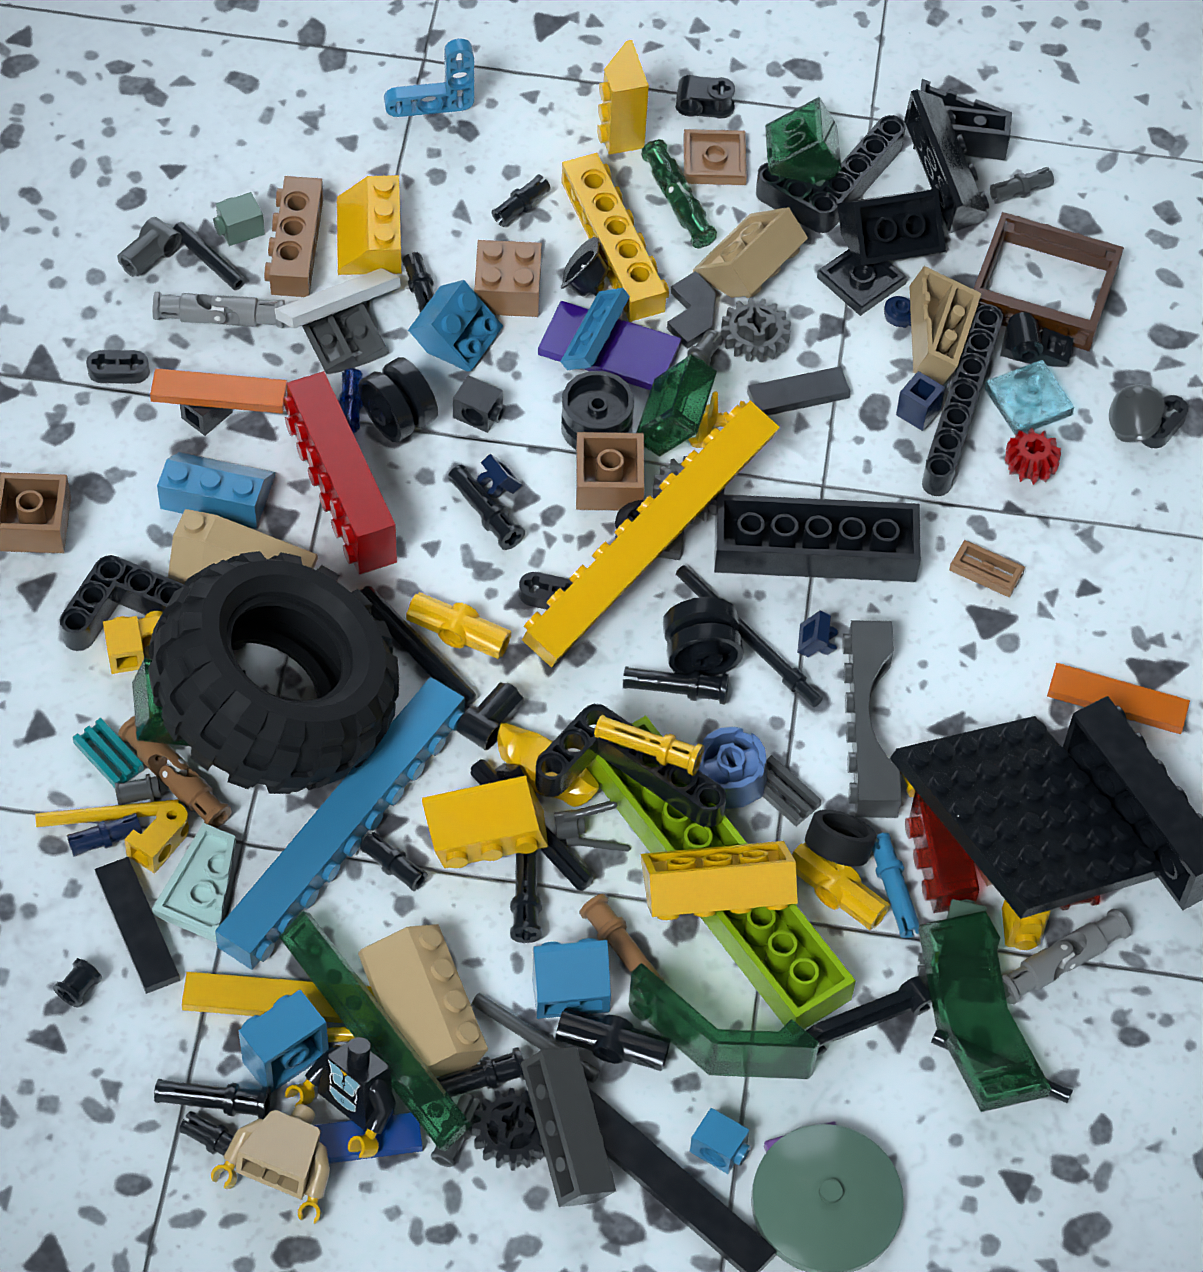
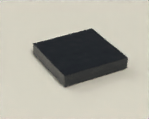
[817,249,907,316]

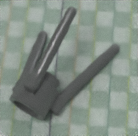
[554,801,631,852]

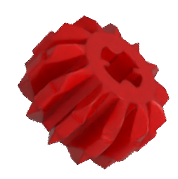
[1004,428,1061,485]

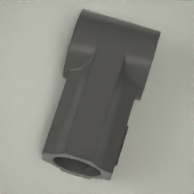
[117,217,182,277]

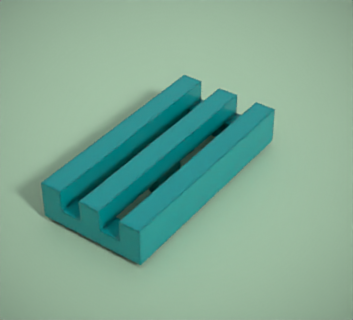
[72,718,144,788]

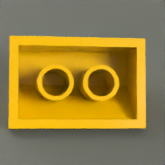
[597,40,649,155]
[337,175,402,275]
[422,776,548,869]

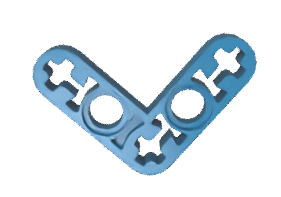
[384,38,474,117]

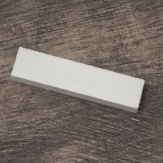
[275,268,401,329]

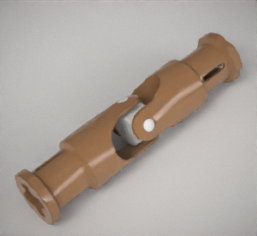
[118,715,232,828]

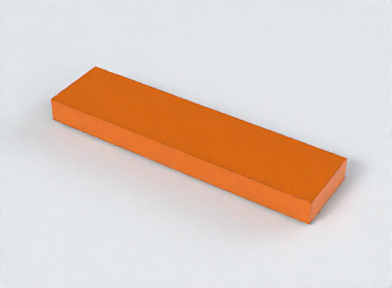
[150,368,287,414]
[1047,663,1190,734]

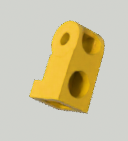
[124,802,189,874]

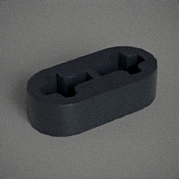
[86,350,150,384]
[1141,395,1188,449]
[519,572,573,610]

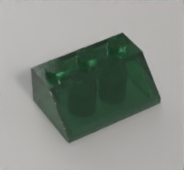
[765,97,842,184]

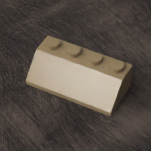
[358,924,488,1080]

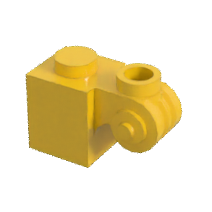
[103,611,163,674]

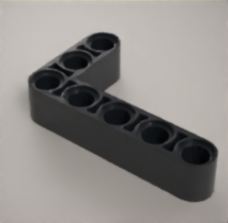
[756,115,906,233]
[60,555,246,651]
[535,704,726,828]

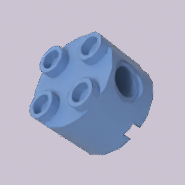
[698,727,767,809]

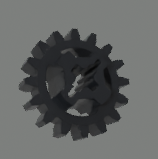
[472,1088,543,1171]

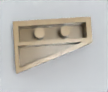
[909,266,981,385]

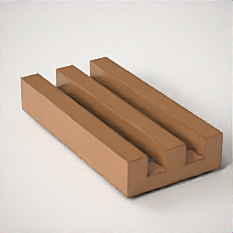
[949,540,1025,598]

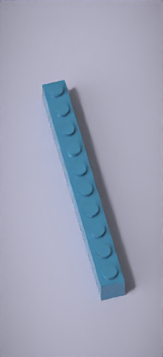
[215,677,465,970]

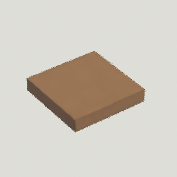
[683,129,747,185]

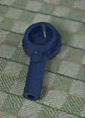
[884,296,911,328]

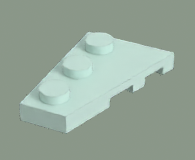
[152,823,236,943]

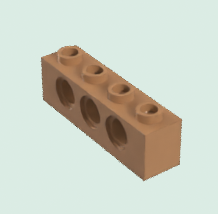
[264,176,324,297]

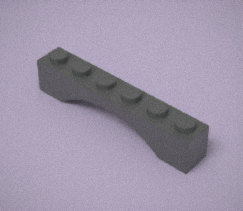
[842,620,901,818]

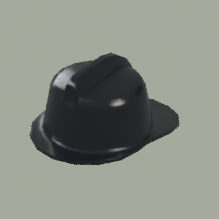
[560,237,609,297]

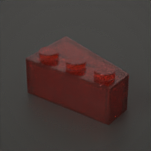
[905,790,980,913]

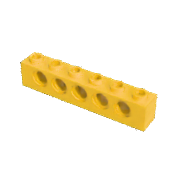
[561,153,669,322]

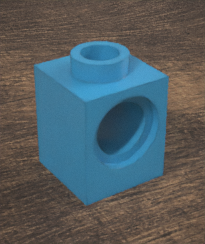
[689,1108,751,1174]

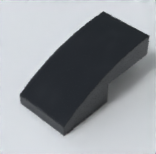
[1000,328,1074,367]

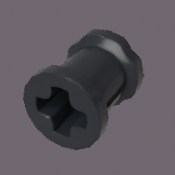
[53,958,102,1008]

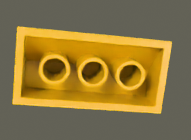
[641,841,798,920]

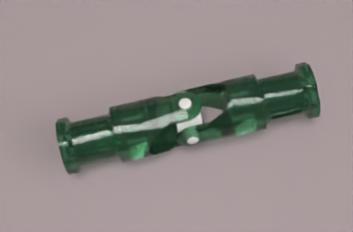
[641,139,717,249]

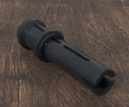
[448,464,525,550]
[623,666,729,705]
[510,850,542,943]
[413,1047,525,1108]
[154,1079,271,1119]

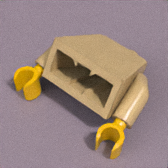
[211,1104,330,1224]

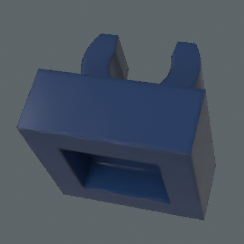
[477,454,522,499]
[797,610,838,657]

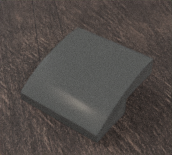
[302,302,389,374]

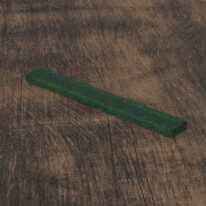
[279,911,471,1151]

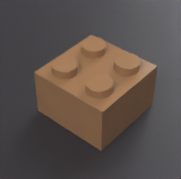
[474,240,542,317]
[576,432,644,511]
[0,472,71,553]

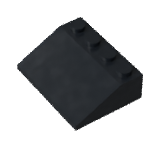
[904,89,989,234]

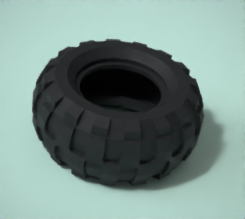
[149,551,399,794]

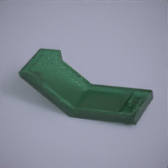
[918,911,1051,1112]
[628,963,819,1079]

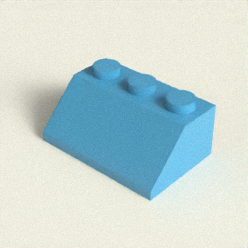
[157,452,275,529]

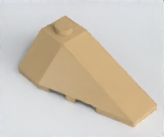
[168,509,318,584]

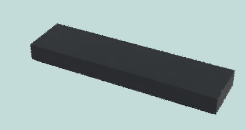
[94,857,180,994]

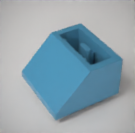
[408,280,503,372]
[532,938,611,1019]

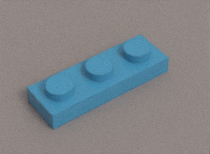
[560,288,630,370]

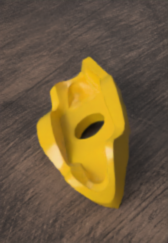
[497,723,599,807]

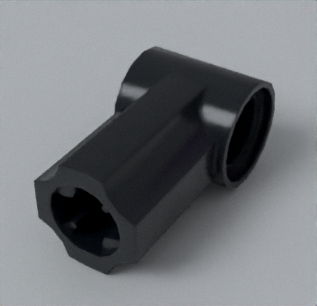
[456,682,524,750]

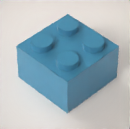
[238,990,329,1093]

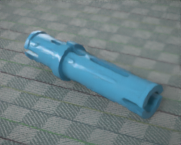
[872,833,922,938]

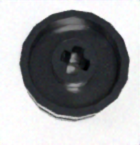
[358,357,438,443]
[561,371,634,450]
[663,597,744,676]

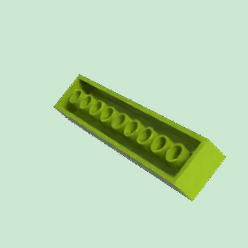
[586,715,856,1037]

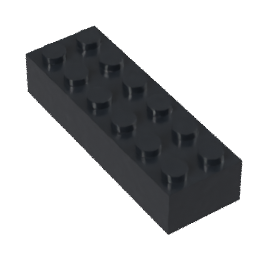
[714,494,921,582]
[1063,696,1203,911]

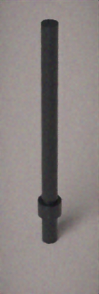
[676,565,823,707]

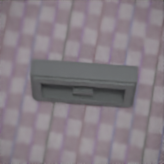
[762,755,821,827]

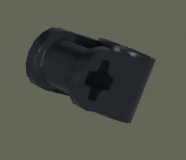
[675,75,735,119]

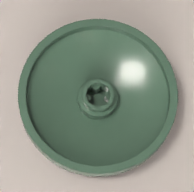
[751,1124,904,1272]

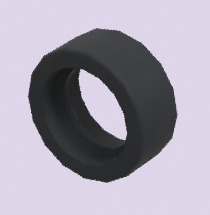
[804,809,877,867]

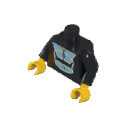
[285,1037,396,1158]

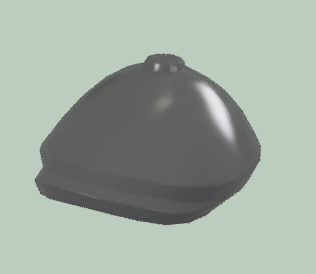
[1109,384,1165,442]

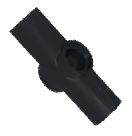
[555,1008,671,1071]

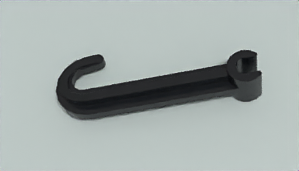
[797,976,935,1059]

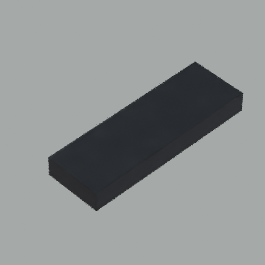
[747,366,851,416]

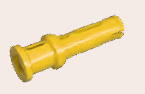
[594,715,705,776]

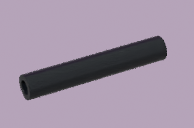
[173,222,245,291]

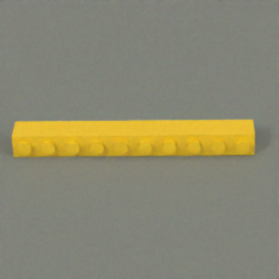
[522,400,780,668]

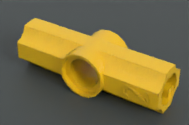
[406,592,511,659]
[792,843,890,930]

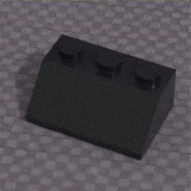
[837,189,946,266]

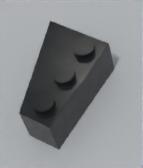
[913,79,1012,160]

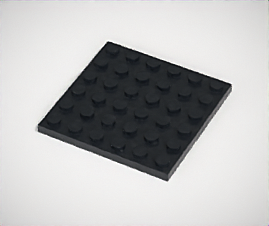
[890,716,1164,919]

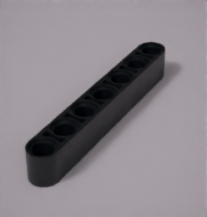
[922,304,1003,496]

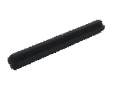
[360,586,476,708]
[470,759,593,891]

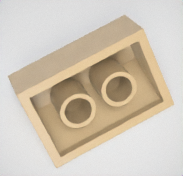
[693,207,808,298]

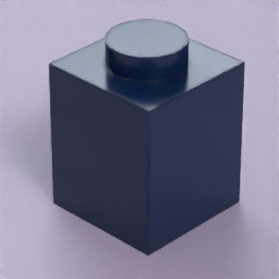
[896,371,946,431]

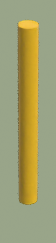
[35,799,179,827]

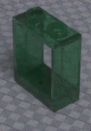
[636,354,717,457]

